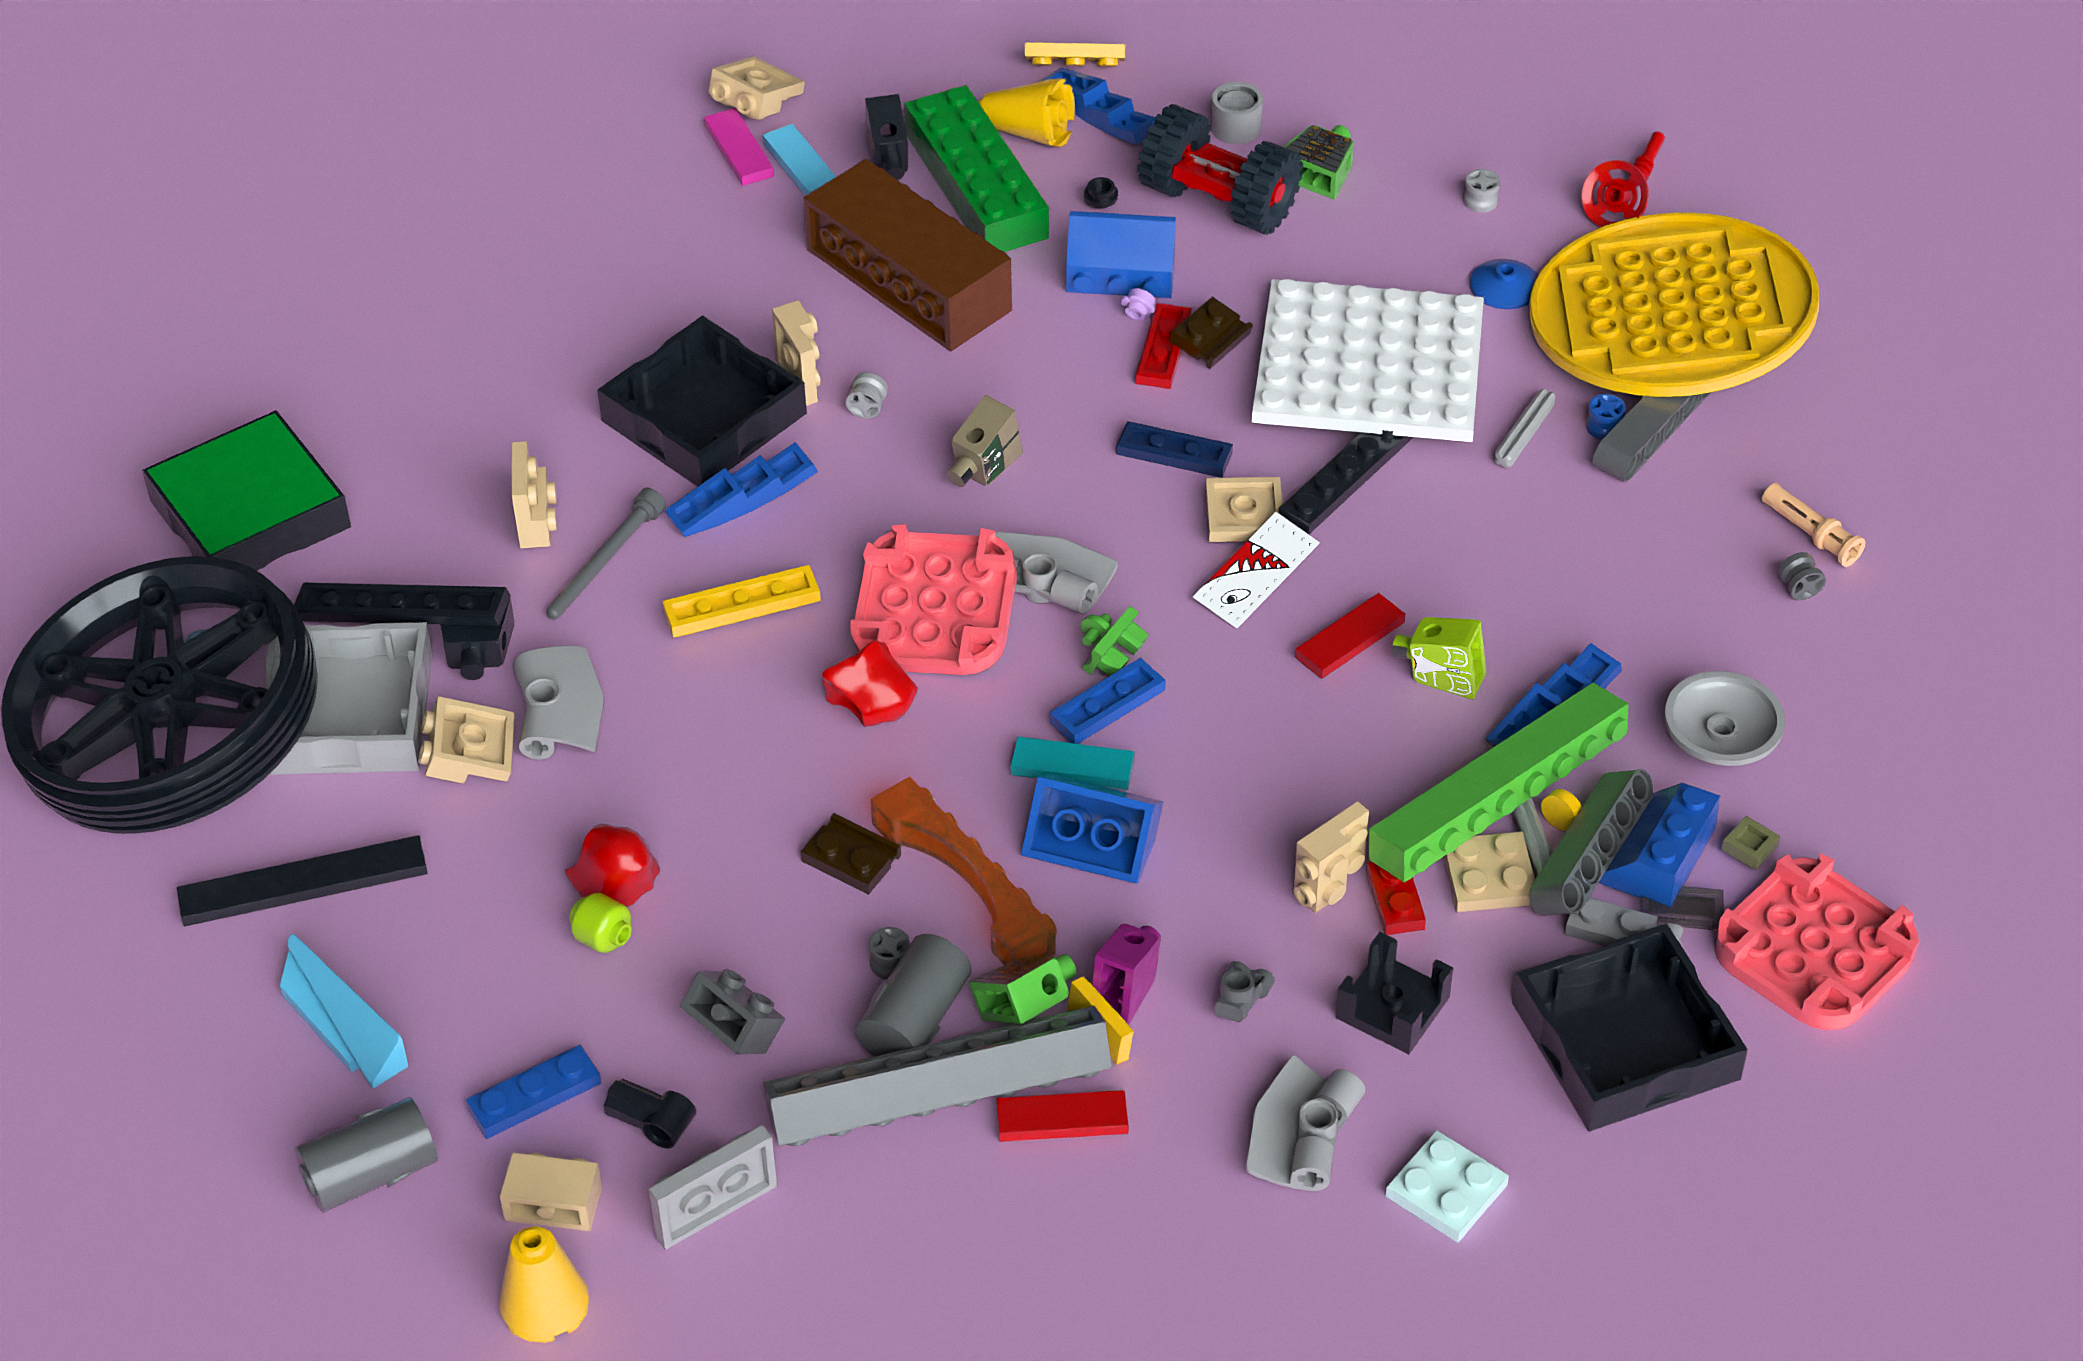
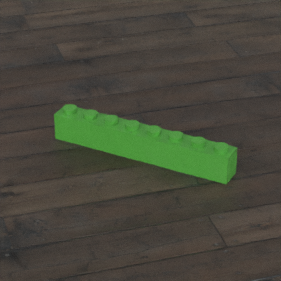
[1369,683,1629,883]

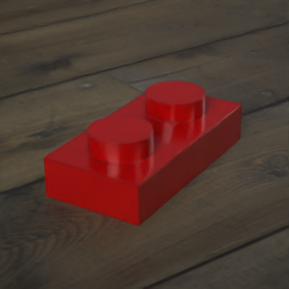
[1366,862,1426,935]

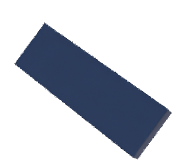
[1117,421,1233,478]

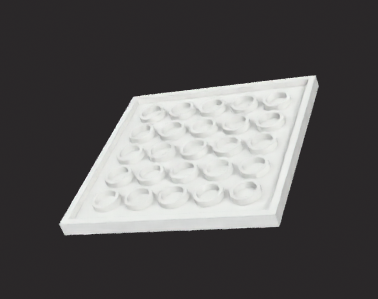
[1252,279,1484,442]

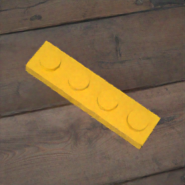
[662,565,821,638]

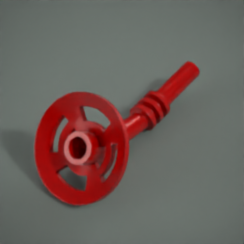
[1582,131,1665,227]

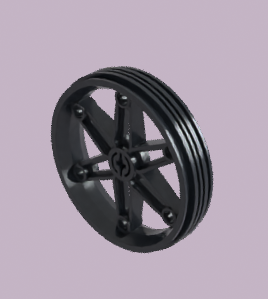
[1,556,318,834]

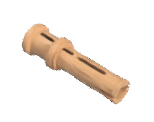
[1762,483,1866,567]

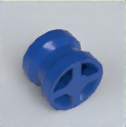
[1586,394,1626,440]

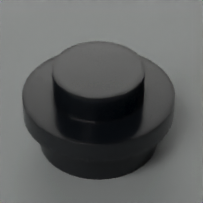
[1084,177,1118,209]

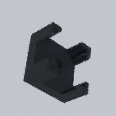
[1336,932,1453,1055]

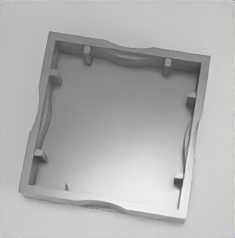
[265,622,433,775]

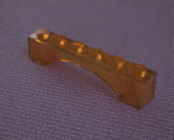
[870,776,1057,965]

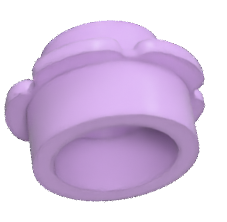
[1121,288,1156,321]

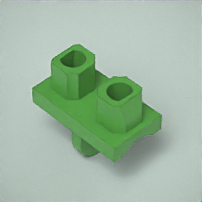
[1080,606,1149,676]

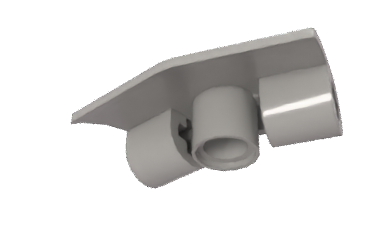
[995,531,1118,614]
[513,646,604,760]
[1246,1055,1366,1191]

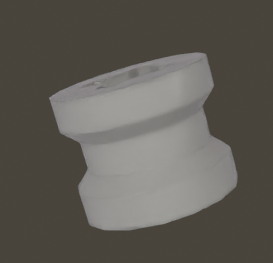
[1464,169,1500,213]
[846,372,888,419]

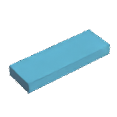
[763,124,836,196]

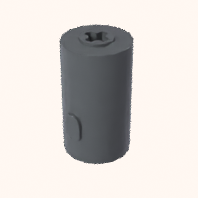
[856,934,971,1056]
[295,1097,438,1213]

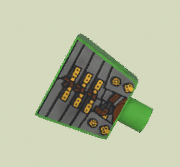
[1284,125,1354,200]
[968,954,1076,1024]

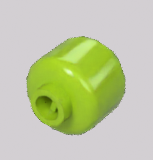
[569,892,632,954]

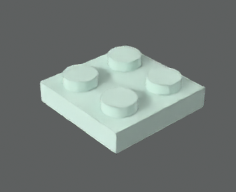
[1386,1131,1509,1243]

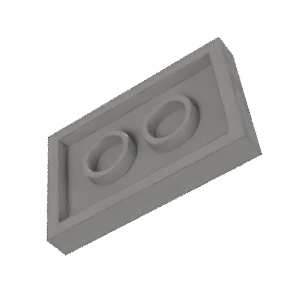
[649,1125,777,1250]

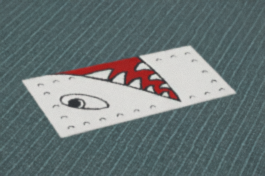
[1193,512,1320,629]

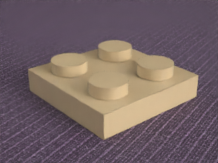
[1205,477,1283,542]
[1444,832,1535,912]

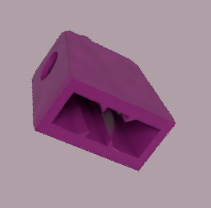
[1092,923,1161,1025]

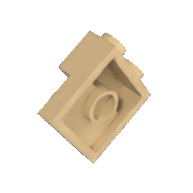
[708,56,805,120]
[772,300,821,406]
[512,441,557,548]
[418,696,515,784]
[1293,801,1369,913]

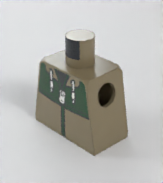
[946,394,1023,487]

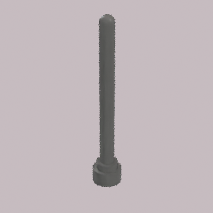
[546,487,666,620]

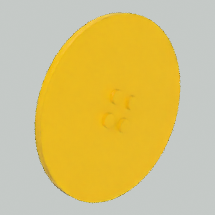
[1529,212,1819,397]

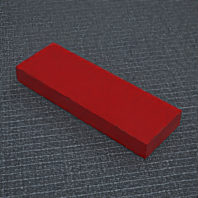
[1136,303,1192,389]
[1295,593,1406,679]
[997,1090,1129,1142]

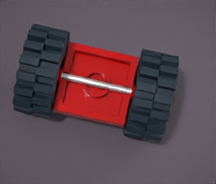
[1137,104,1303,235]

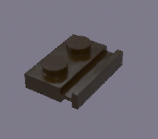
[1169,296,1253,369]
[801,813,901,895]

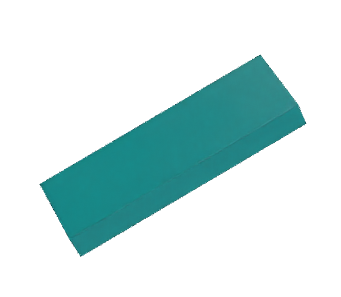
[1011,736,1135,790]

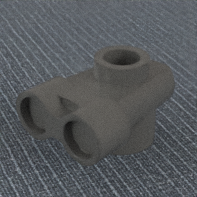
[1214,961,1275,1022]

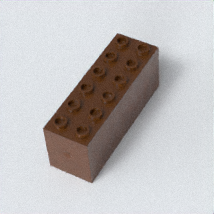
[803,158,1012,352]

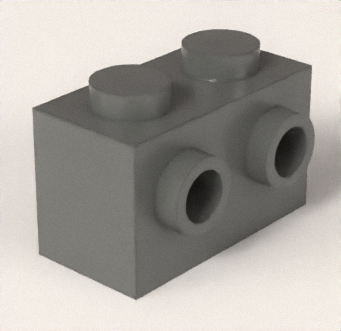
[680,969,785,1054]

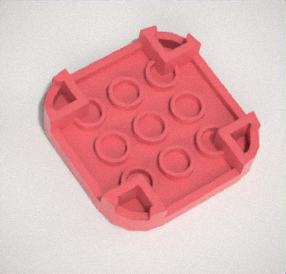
[850,524,1017,675]
[1715,853,1919,1030]

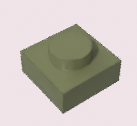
[1722,816,1780,870]

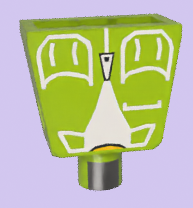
[1392,617,1487,700]

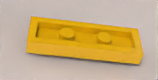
[1025,43,1125,67]

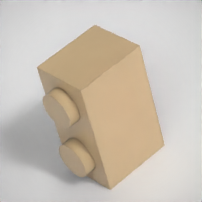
[500,1153,602,1231]

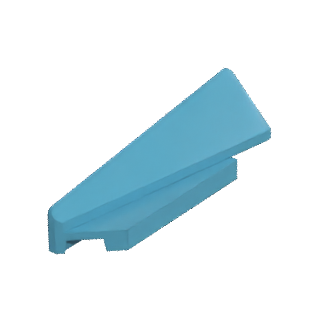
[279,934,408,1089]

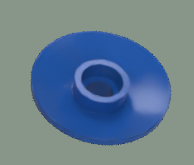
[1470,259,1538,309]

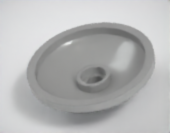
[1664,671,1785,766]

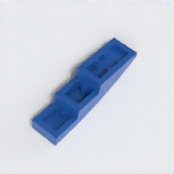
[1038,67,1155,145]
[664,442,818,537]
[1486,643,1622,747]

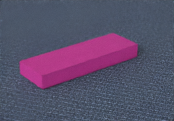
[704,108,774,186]

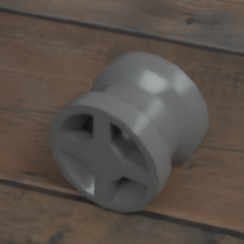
[1778,552,1826,600]
[869,927,910,980]

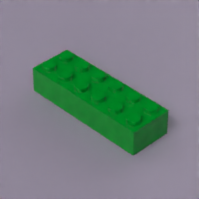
[904,85,1049,252]

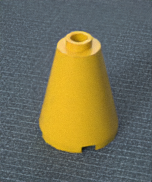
[979,78,1075,147]
[499,1226,589,1343]

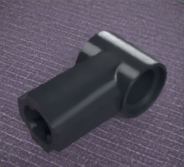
[603,1078,697,1149]

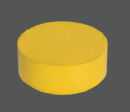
[1541,789,1582,831]

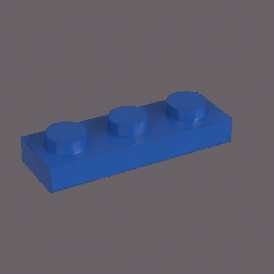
[1050,657,1166,744]
[465,1044,601,1139]

